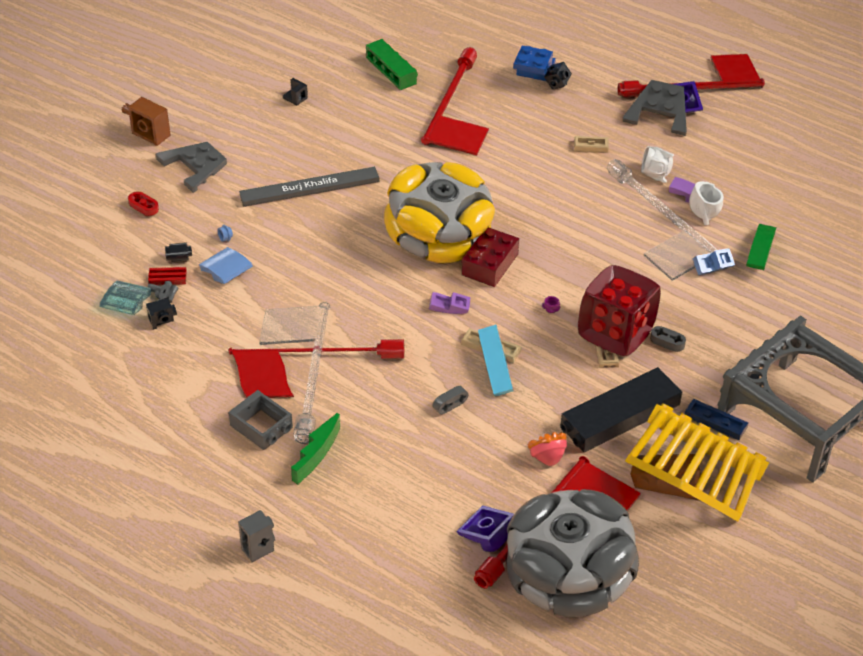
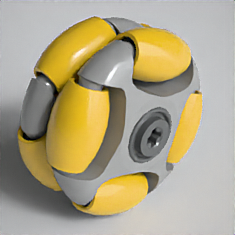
[384,162,495,263]

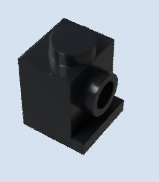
[146,298,177,330]

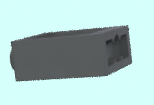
[228,390,293,450]

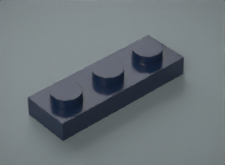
[684,399,749,440]

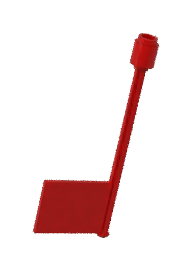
[421,47,489,156]
[617,54,765,97]
[474,456,641,589]

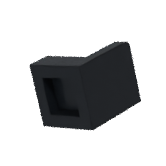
[283,78,308,106]

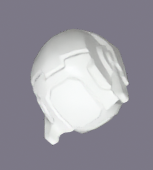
[641,146,674,183]
[689,181,724,225]

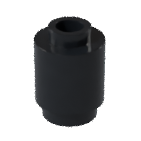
[165,242,192,262]

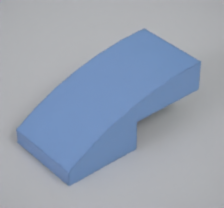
[692,248,735,275]

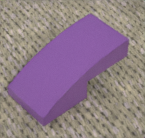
[669,177,695,202]
[429,292,471,314]

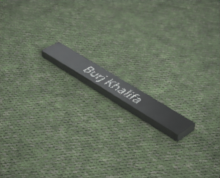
[239,166,380,207]

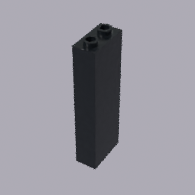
[560,367,683,453]

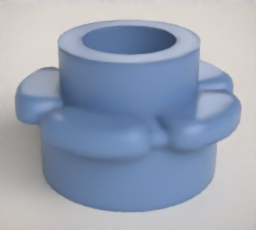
[217,225,233,242]

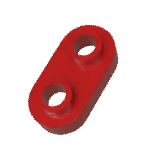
[128,191,159,216]

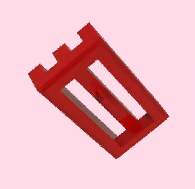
[148,267,187,285]

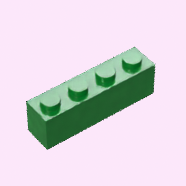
[366,39,418,90]

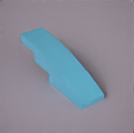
[478,325,514,397]

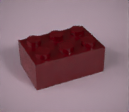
[462,227,520,287]

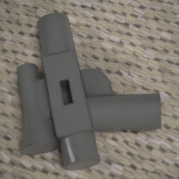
[147,281,179,303]

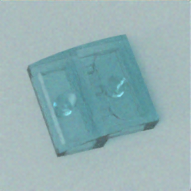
[99,280,151,315]

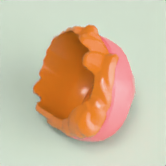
[527,432,567,466]

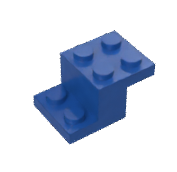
[513,45,556,81]

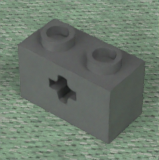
[238,510,275,562]

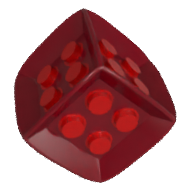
[578,265,661,356]

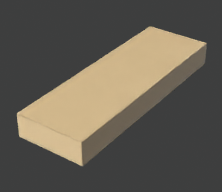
[461,328,522,364]

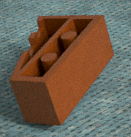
[630,454,701,501]

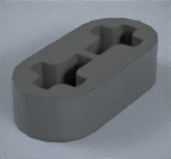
[650,326,686,352]
[433,386,469,414]

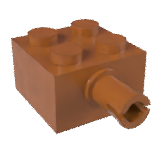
[122,97,171,146]

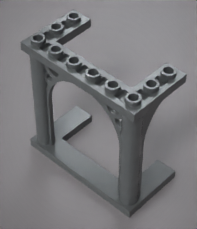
[717,315,863,483]

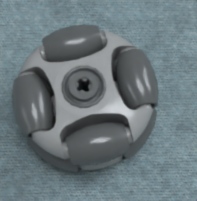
[506,489,639,617]

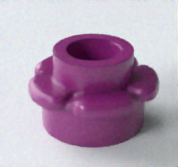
[542,296,561,313]

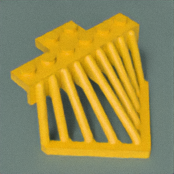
[625,403,769,522]

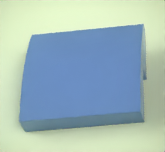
[199,247,253,284]

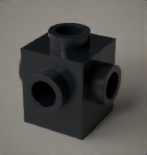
[544,62,572,89]

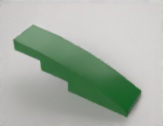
[746,224,777,270]
[291,413,340,485]

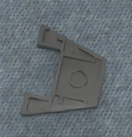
[623,80,687,136]
[155,142,227,193]

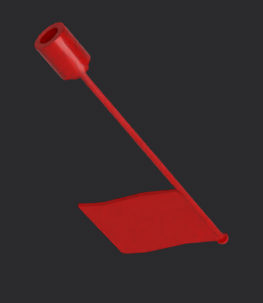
[228,339,405,398]

